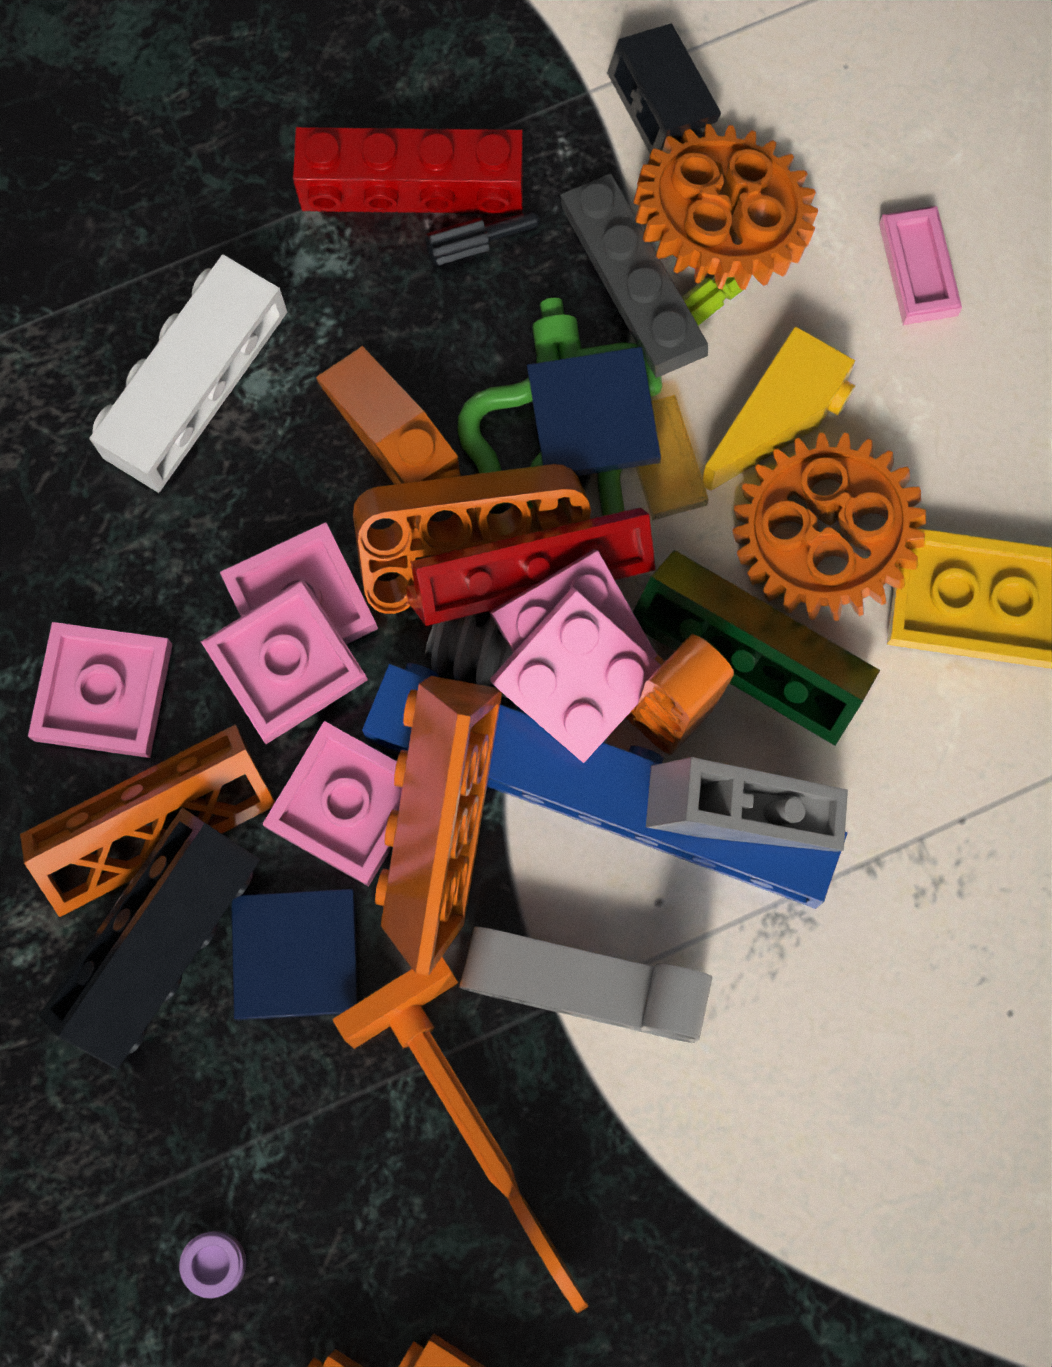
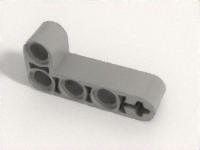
[459,927,712,1043]

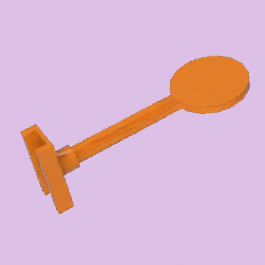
[332,957,588,1314]

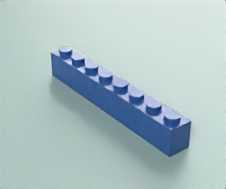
[362,663,848,909]

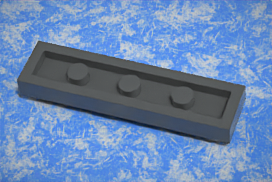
[560,174,708,378]

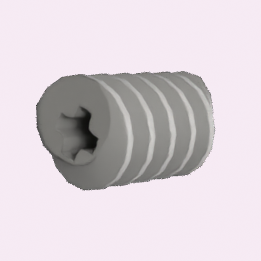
[424,614,513,698]

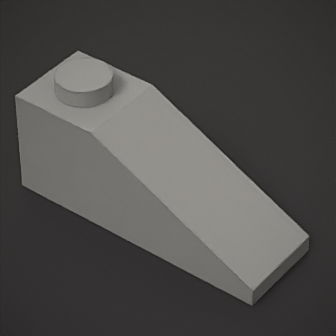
[646,757,848,852]

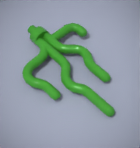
[457,298,663,516]

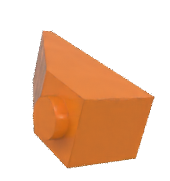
[316,346,460,485]

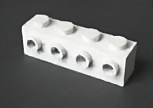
[89,254,287,493]

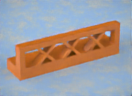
[20,724,275,917]

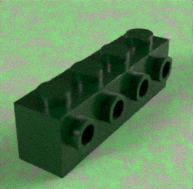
[633,550,880,746]

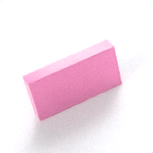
[879,206,962,325]

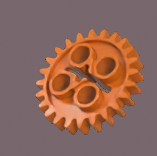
[633,124,818,290]
[733,433,926,621]

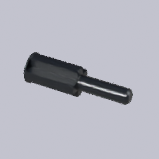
[426,211,540,266]

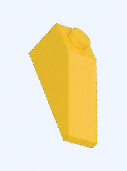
[701,326,856,491]

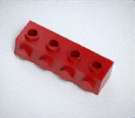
[293,127,523,214]

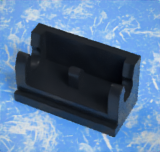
[607,23,721,154]

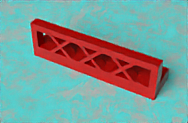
[405,507,656,626]

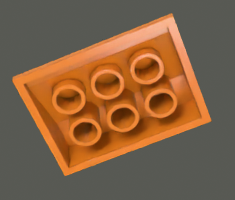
[375,676,502,976]

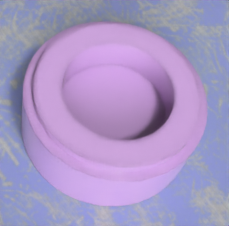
[179,1231,246,1298]

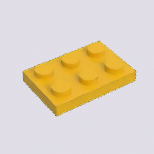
[887,528,1052,669]

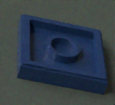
[527,347,661,476]
[232,889,359,1020]

